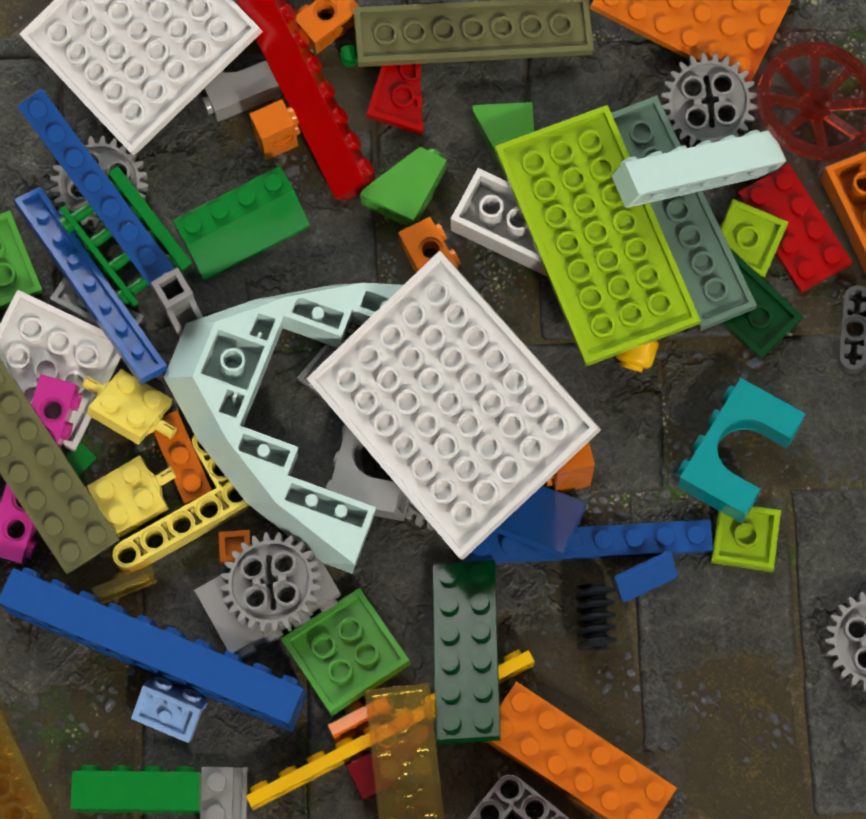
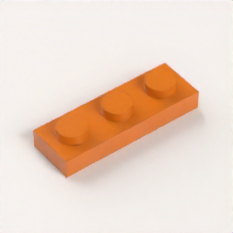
[154,410,212,505]

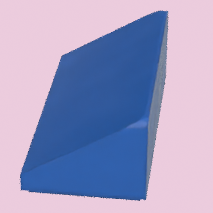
[612,551,677,602]

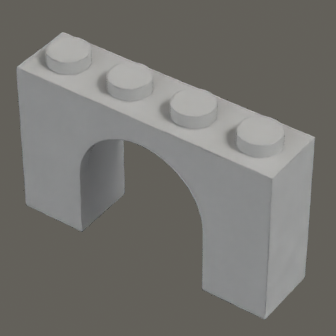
[202,0,283,122]
[326,424,409,521]
[194,538,342,659]

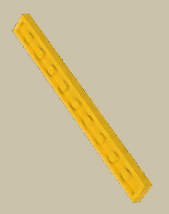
[246,650,535,811]

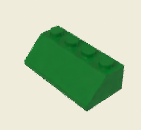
[173,165,310,282]

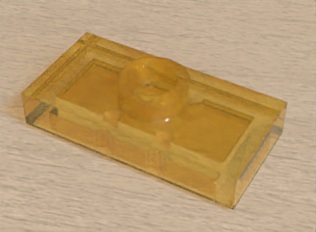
[92,565,158,604]

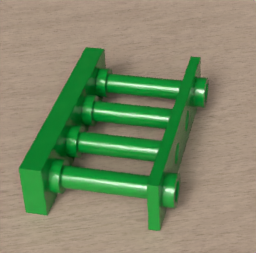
[58,166,192,309]

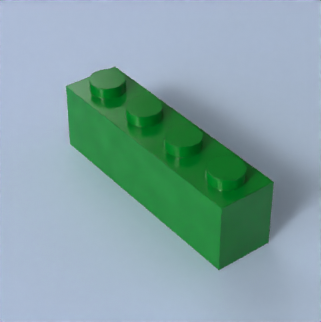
[70,765,202,814]

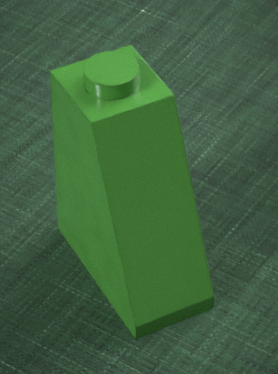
[473,102,534,181]
[360,147,447,227]

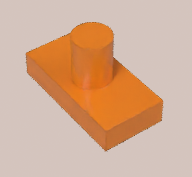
[328,696,393,743]

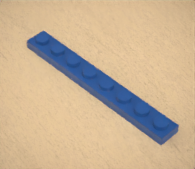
[17,88,175,291]
[14,187,167,385]
[465,520,713,564]

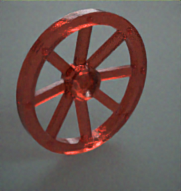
[757,42,866,160]

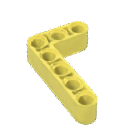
[112,434,250,574]

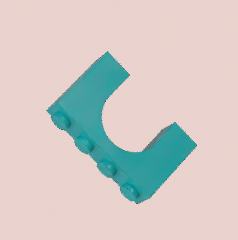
[676,378,805,524]

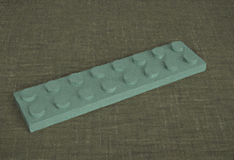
[611,95,757,331]

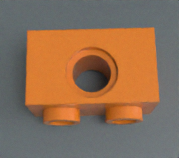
[295,0,360,55]
[249,99,301,160]
[398,217,461,273]

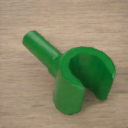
[340,45,357,67]

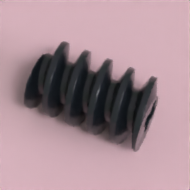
[576,584,616,651]

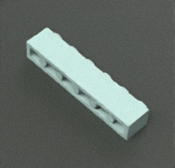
[612,130,786,208]

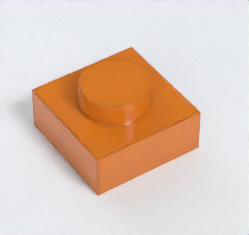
[219,530,251,565]

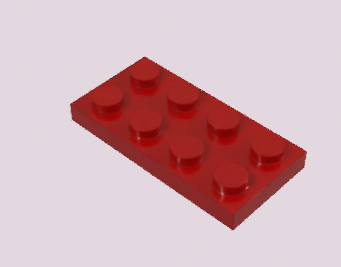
[737,164,852,294]

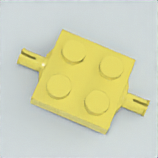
[82,369,177,445]
[87,455,177,538]

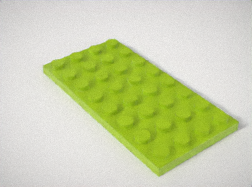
[495,105,701,367]

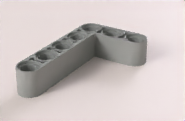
[468,775,569,819]

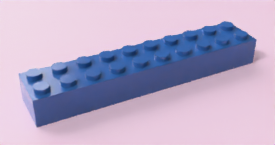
[0,567,307,732]

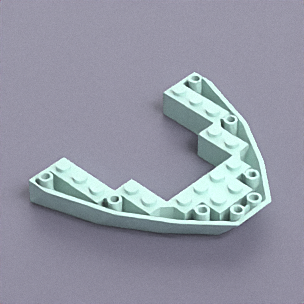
[164,283,403,574]

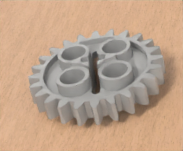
[661,53,758,147]
[50,136,148,232]
[220,532,323,635]
[824,592,866,692]

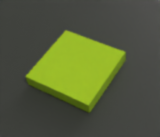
[720,199,789,278]
[711,506,781,572]

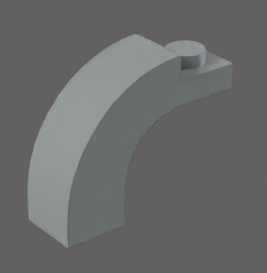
[151,267,203,339]

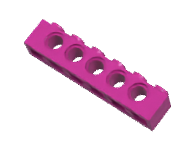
[0,374,82,564]

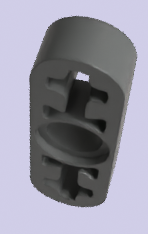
[837,285,866,374]

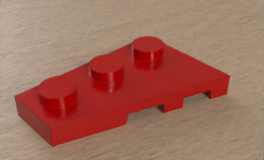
[366,64,424,135]

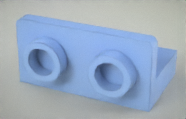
[131,677,208,743]

